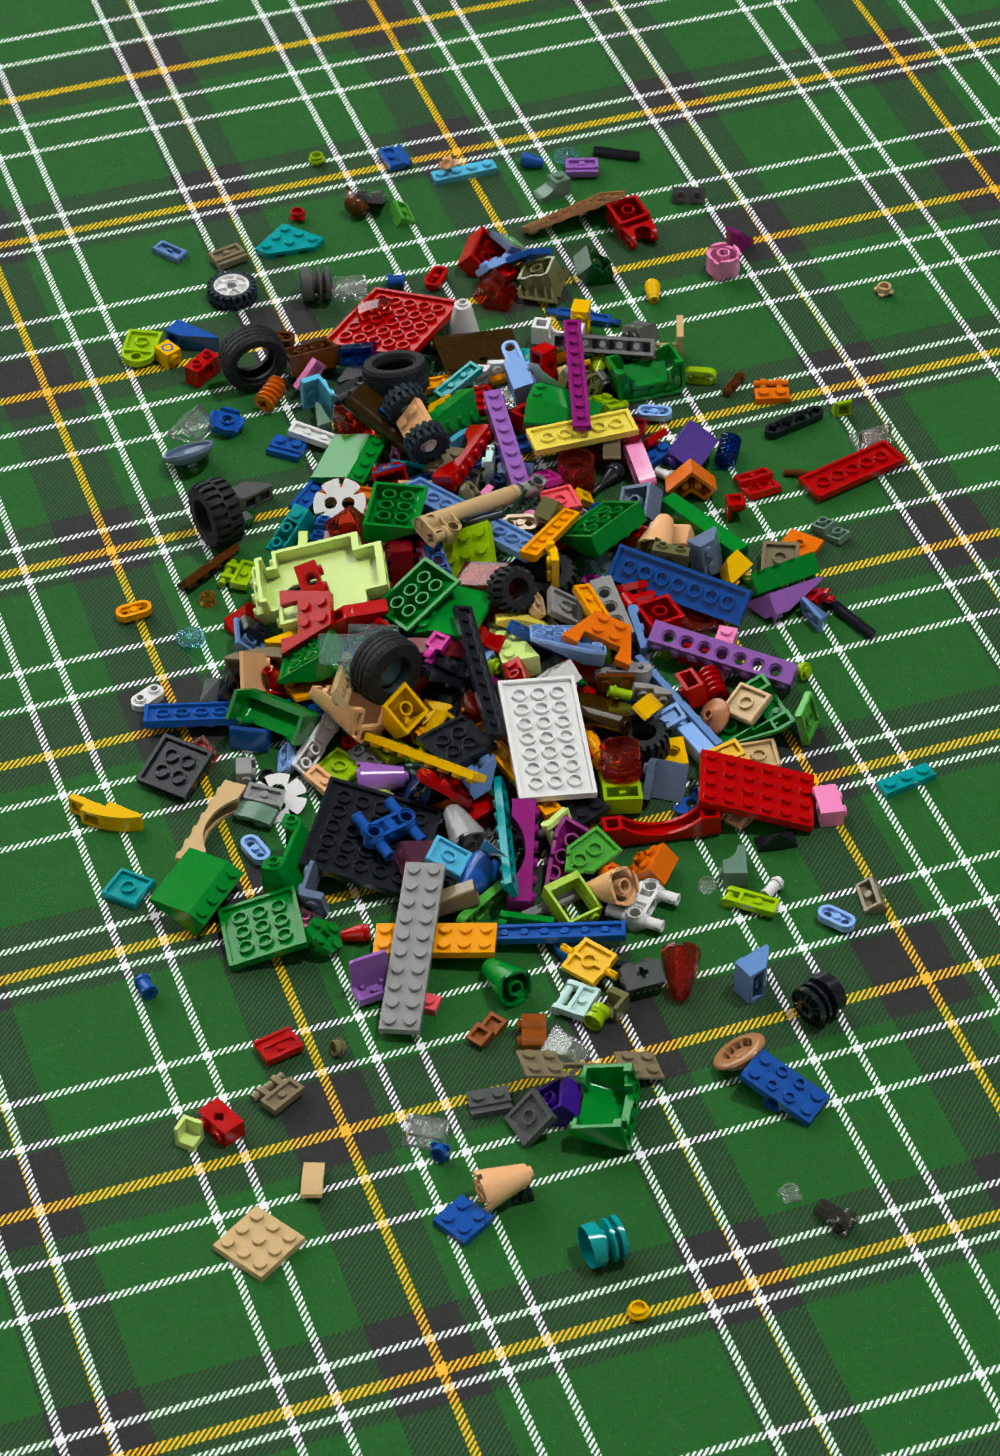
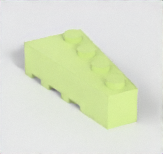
[487,621,542,680]

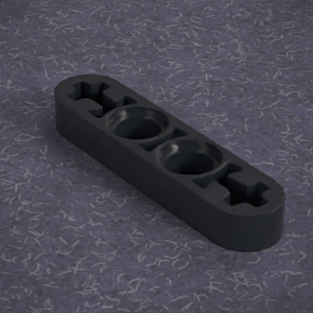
[764,405,823,440]

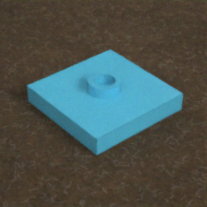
[423,834,472,881]

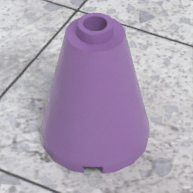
[356,761,409,791]

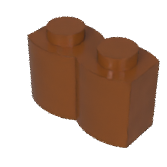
[517,1014,547,1050]

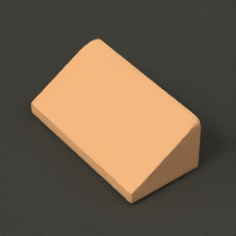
[672,524,695,546]

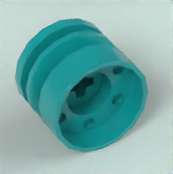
[577,1214,630,1269]

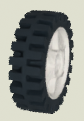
[207,270,257,312]

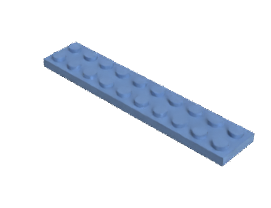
[405,477,546,563]

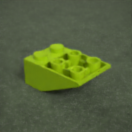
[596,765,643,815]

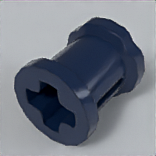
[489,474,505,492]

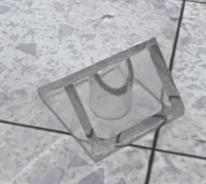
[168,404,211,443]
[847,423,892,452]

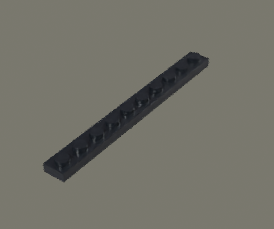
[452,605,508,741]

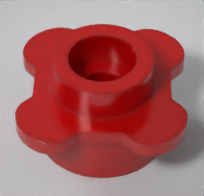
[289,207,306,222]

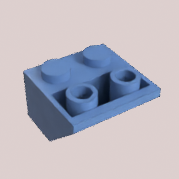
[461,753,497,800]
[734,944,769,1005]

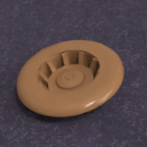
[713,1033,765,1071]

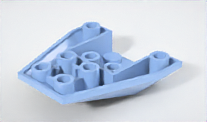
[529,624,607,667]

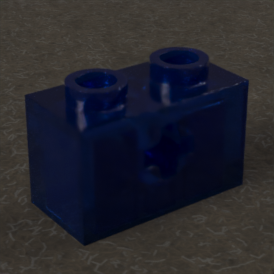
[337,341,378,367]

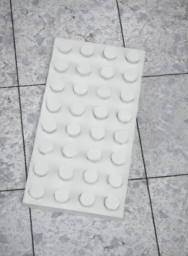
[497,675,598,802]

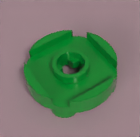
[305,917,343,956]

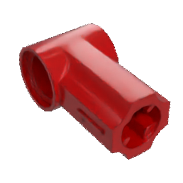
[620,590,656,613]

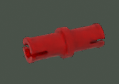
[262,665,289,699]

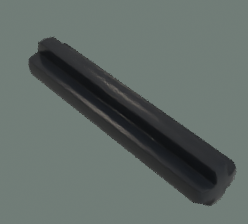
[593,146,640,161]

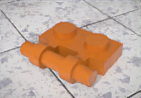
[753,378,790,404]

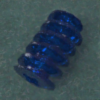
[714,432,742,469]

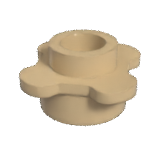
[874,282,894,297]

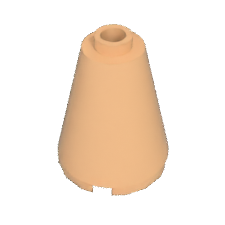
[636,514,674,557]
[587,866,640,906]
[472,1163,534,1212]

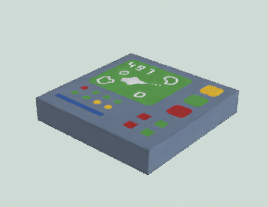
[489,230,527,254]

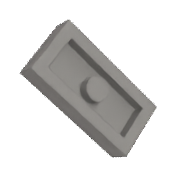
[243,781,287,810]

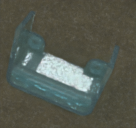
[318,624,399,668]

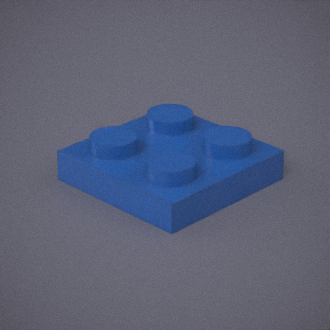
[433,1194,494,1247]

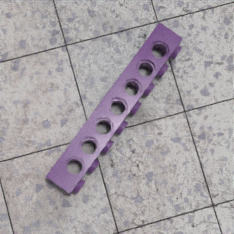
[648,620,799,691]

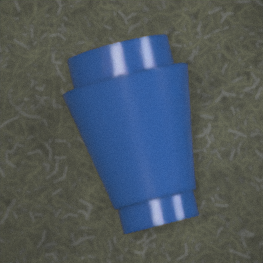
[520,152,544,168]

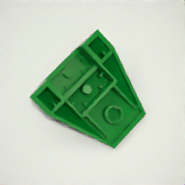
[524,382,603,426]
[717,673,796,744]

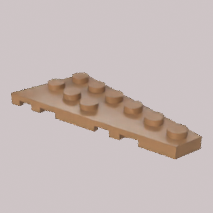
[520,190,627,235]

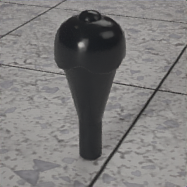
[591,461,625,496]

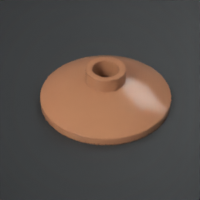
[700,698,730,735]

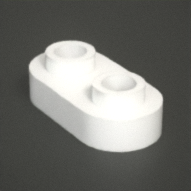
[131,684,164,712]

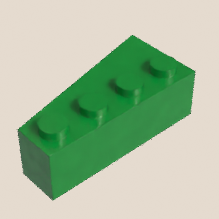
[428,388,480,434]

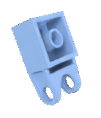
[501,340,537,406]

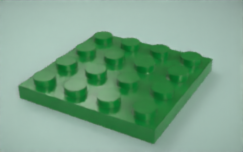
[217,885,309,972]

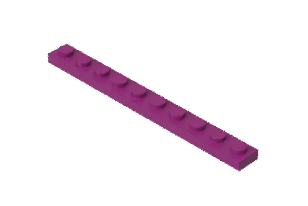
[563,320,591,432]

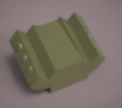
[517,256,569,304]

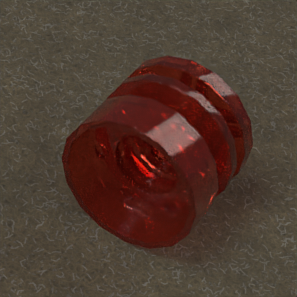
[557,449,596,492]
[599,736,643,784]

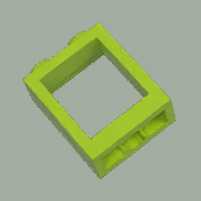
[541,870,603,923]

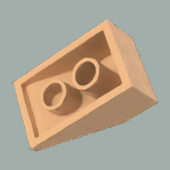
[239,651,271,691]

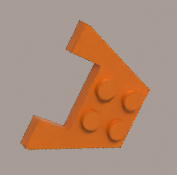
[561,610,631,671]

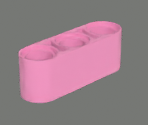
[623,442,657,486]

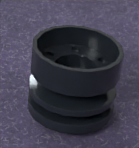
[791,971,847,1026]

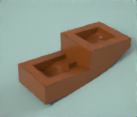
[465,1011,509,1048]

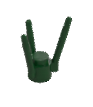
[498,489,538,519]

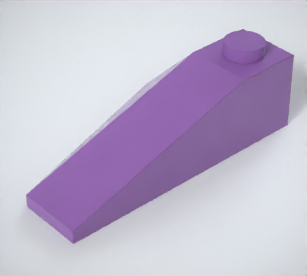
[748,576,823,620]

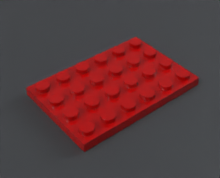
[697,749,814,832]

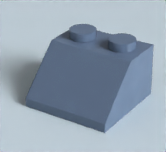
[620,482,663,526]
[687,526,723,576]

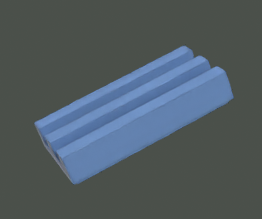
[152,240,188,264]

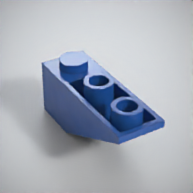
[165,319,220,351]

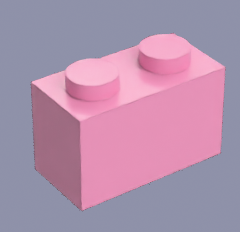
[812,784,847,828]

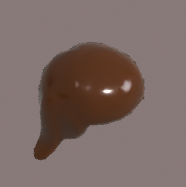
[344,185,374,216]

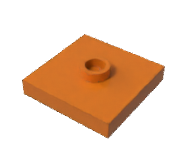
[782,529,824,556]

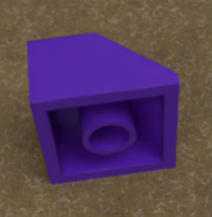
[537,1075,581,1127]

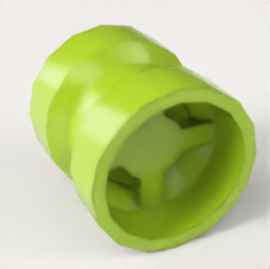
[583,1002,611,1031]

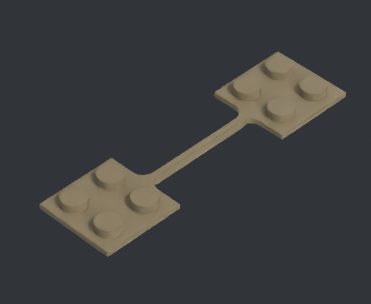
[515,1049,665,1080]

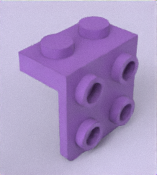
[348,950,389,1007]

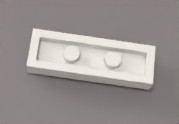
[287,420,335,449]

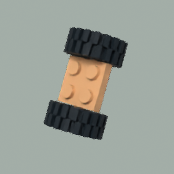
[382,382,451,465]

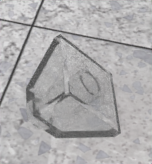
[540,1024,591,1078]

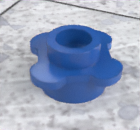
[430,1141,451,1162]

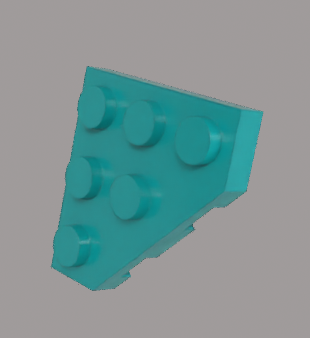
[255,223,324,259]

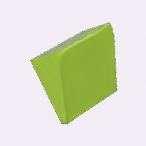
[831,399,852,418]

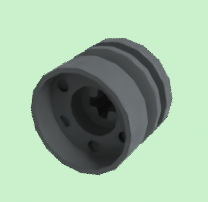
[299,265,333,303]

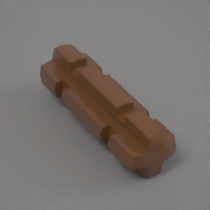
[722,371,745,397]

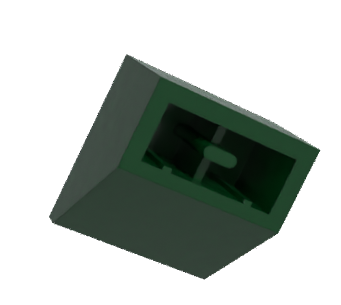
[573,245,615,286]

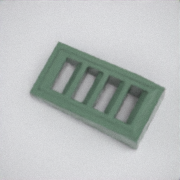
[315,402,332,433]

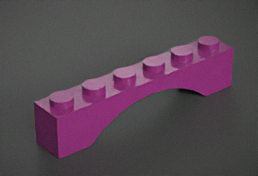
[507,798,540,911]

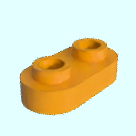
[115,600,152,623]

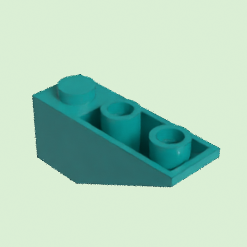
[266,503,316,551]

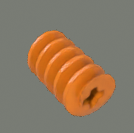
[254,376,286,412]

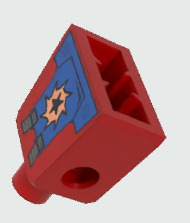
[372,461,409,483]

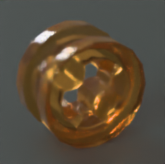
[199,590,216,608]

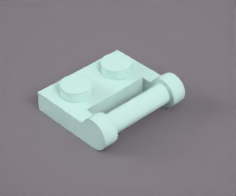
[550,979,601,1022]

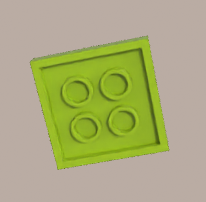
[442,520,498,586]

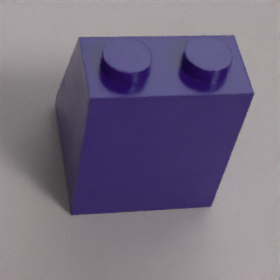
[664,419,719,468]

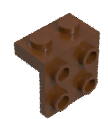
[596,673,635,698]

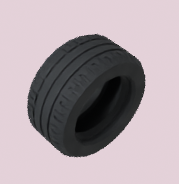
[218,324,288,391]
[362,350,430,400]

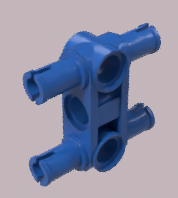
[351,796,428,861]

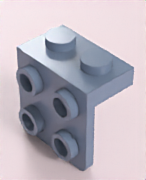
[641,758,689,802]
[297,860,330,916]

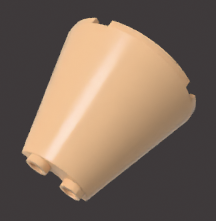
[309,685,385,745]

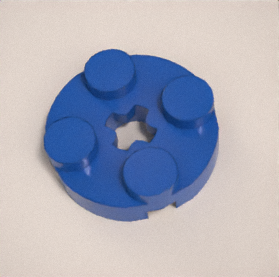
[209,407,245,437]

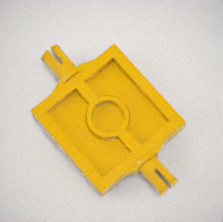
[560,937,620,987]

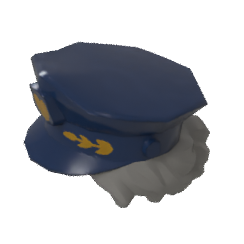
[402,773,436,804]

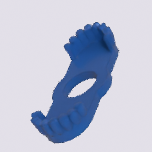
[673,785,698,817]

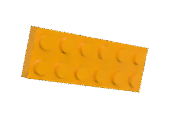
[373,923,498,958]

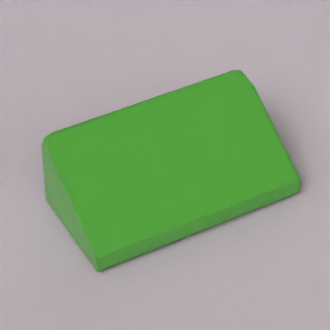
[388,200,416,227]

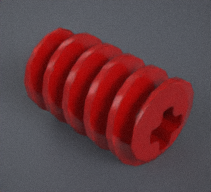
[697,665,730,701]

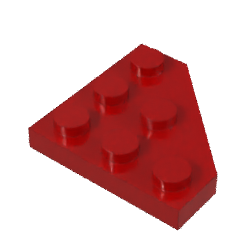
[416,768,472,808]

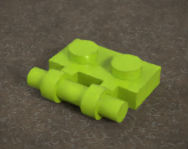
[218,559,255,591]

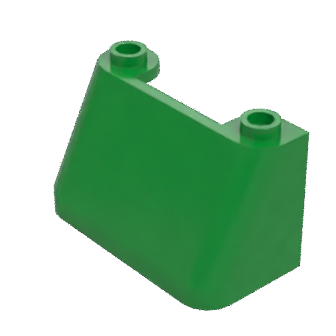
[605,343,686,404]
[261,813,310,906]
[569,1063,641,1151]

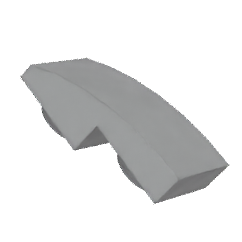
[631,682,673,707]

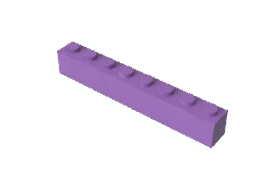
[483,389,529,498]

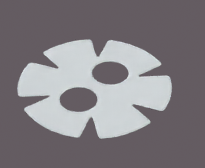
[313,478,366,528]
[257,773,307,822]

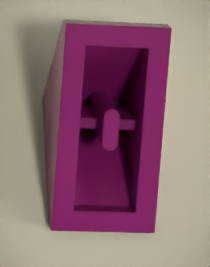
[726,226,754,253]

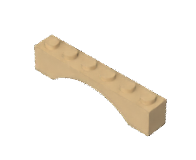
[175,780,246,863]

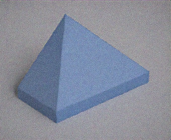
[800,596,829,633]

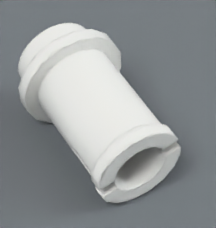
[654,466,674,480]
[760,876,784,897]

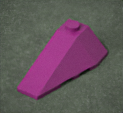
[544,814,590,886]

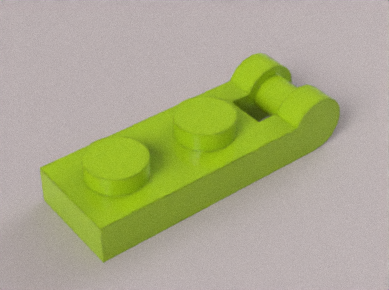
[720,886,780,918]

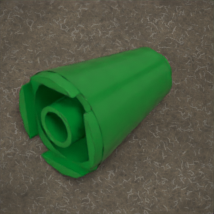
[481,958,534,1007]

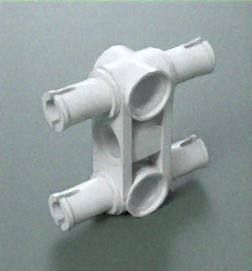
[605,878,681,933]

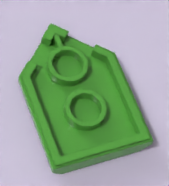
[565,825,623,874]

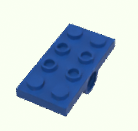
[738,1048,830,1127]

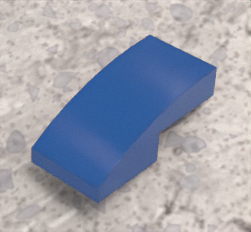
[308,515,336,543]

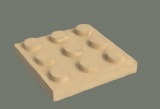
[213,1205,305,1283]

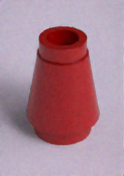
[341,923,371,943]

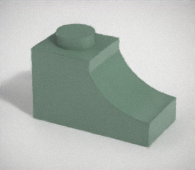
[534,170,570,204]
[719,845,748,887]

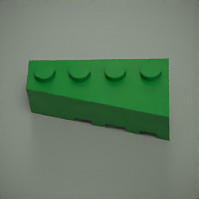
[742,551,821,599]

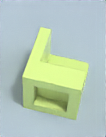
[174,1115,204,1152]

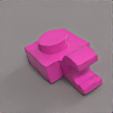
[423,630,452,665]

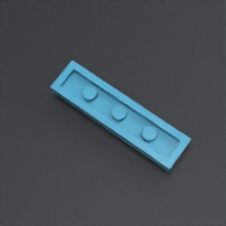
[431,159,497,186]

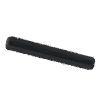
[822,593,877,640]

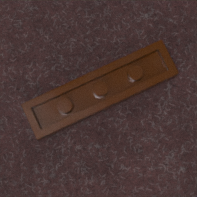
[177,543,239,590]

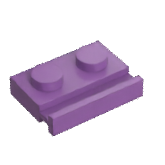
[565,158,598,177]

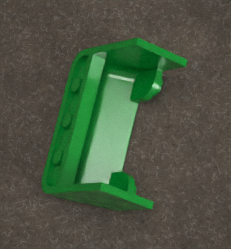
[225,688,320,746]

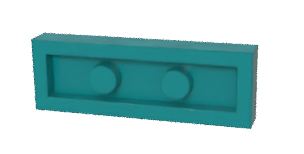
[433,360,483,399]
[876,762,936,799]

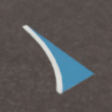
[479,838,507,858]

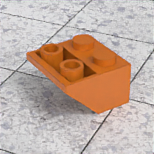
[628,842,679,886]

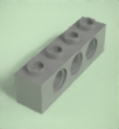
[590,575,635,643]

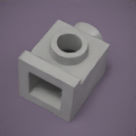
[236,757,256,787]

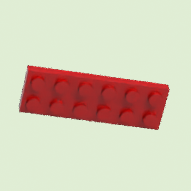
[798,439,906,502]

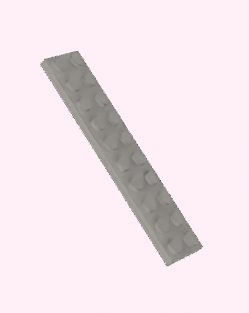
[378,862,446,1035]

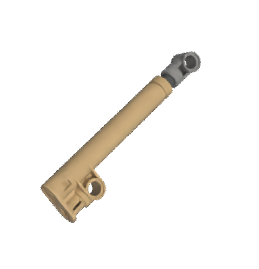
[413,474,546,547]

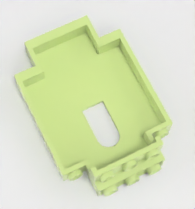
[250,531,390,633]

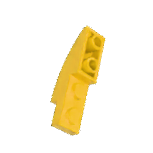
[68,793,144,832]

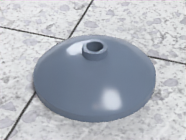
[162,440,214,468]

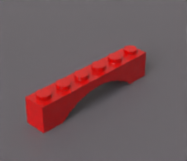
[431,424,494,492]
[601,806,721,846]

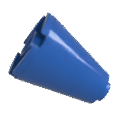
[457,850,503,896]

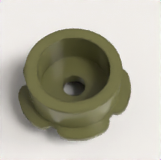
[329,1037,347,1058]

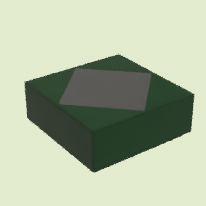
[242,510,257,528]

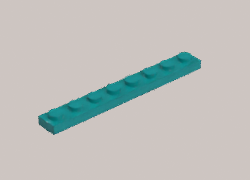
[491,776,519,898]

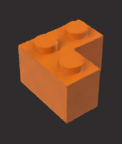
[665,458,717,501]

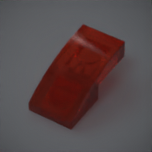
[356,298,392,320]

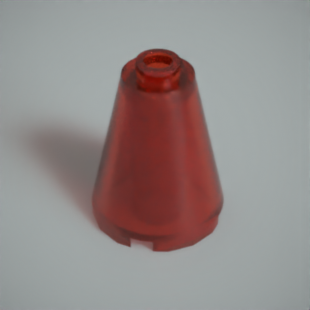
[661,941,701,1001]

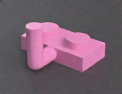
[293,357,327,391]

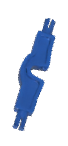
[545,307,621,328]

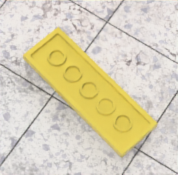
[526,408,639,456]

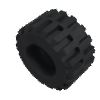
[486,566,537,613]
[620,717,670,767]

